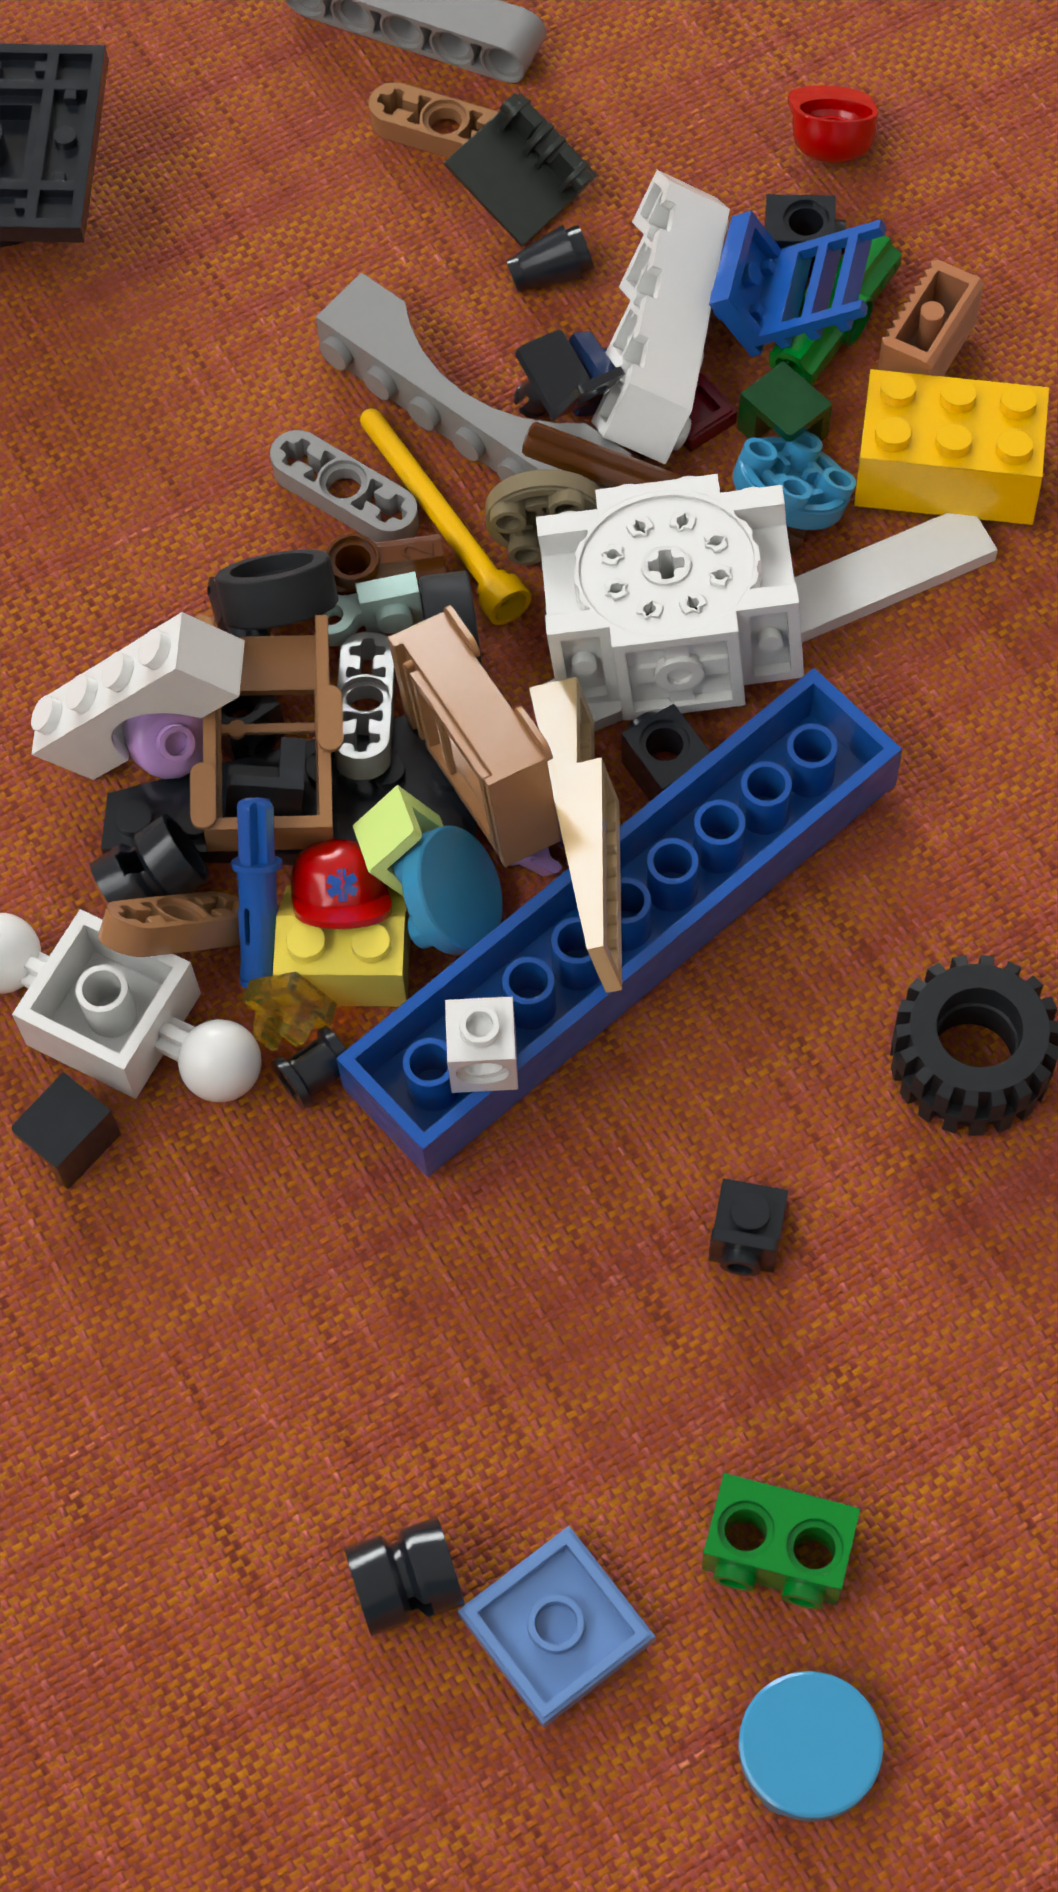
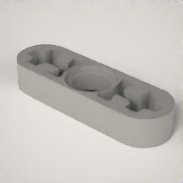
[270,430,419,542]
[334,632,396,780]

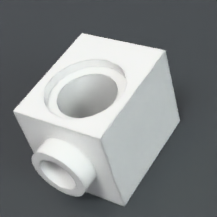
[445,997,518,1093]

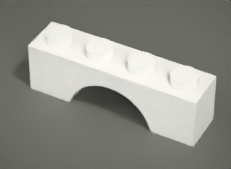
[31,612,245,780]

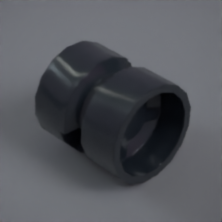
[90,813,211,903]
[344,1517,465,1636]

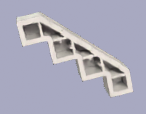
[591,170,730,464]

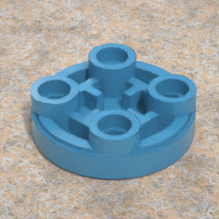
[732,431,856,530]
[393,826,503,955]
[738,1671,883,1822]

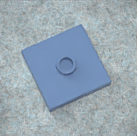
[458,1526,655,1728]

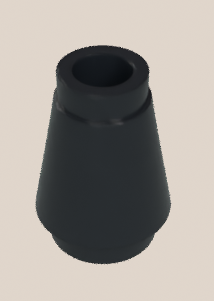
[506,225,594,292]

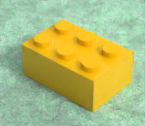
[854,369,1049,525]

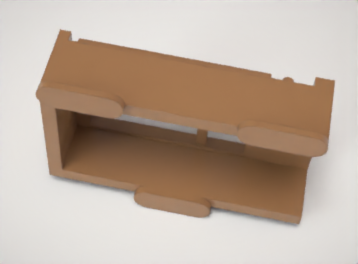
[387,605,562,867]
[190,615,343,851]

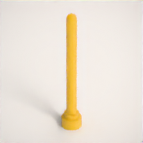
[360,408,532,625]

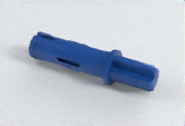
[231,797,283,990]

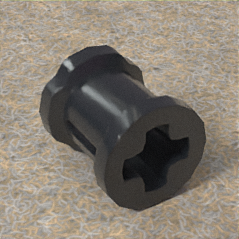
[271,1025,347,1110]

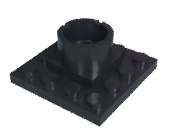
[0,43,109,247]

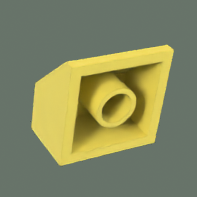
[273,886,410,1007]

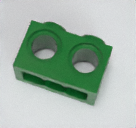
[702,1473,861,1609]

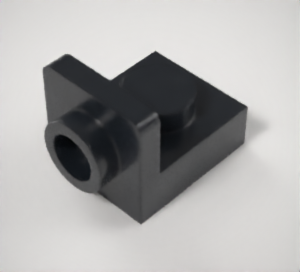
[708,1178,788,1276]

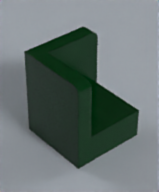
[737,361,833,442]

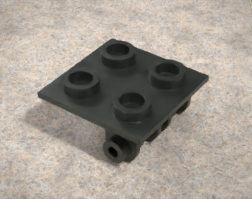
[443,93,598,247]

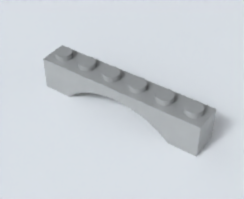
[316,272,631,489]

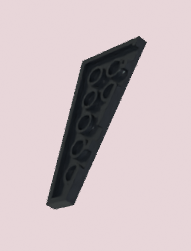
[101,715,478,865]

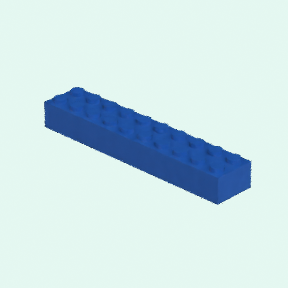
[336,668,902,1178]

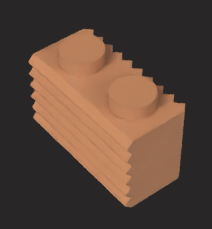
[878,260,985,376]

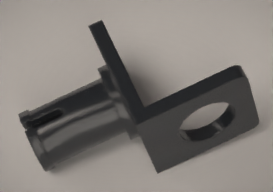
[514,330,625,420]

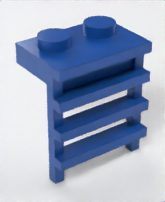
[709,211,886,357]

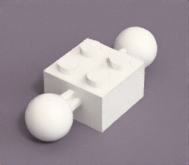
[0,909,262,1102]

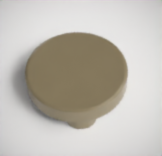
[485,469,600,566]

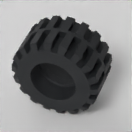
[890,955,1058,1136]

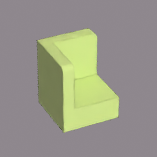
[353,785,443,897]

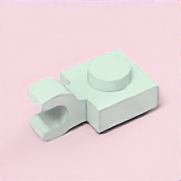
[323,571,424,646]

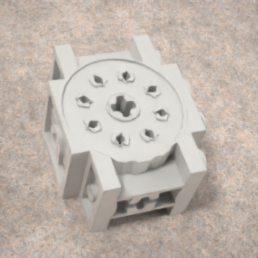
[536,474,804,721]

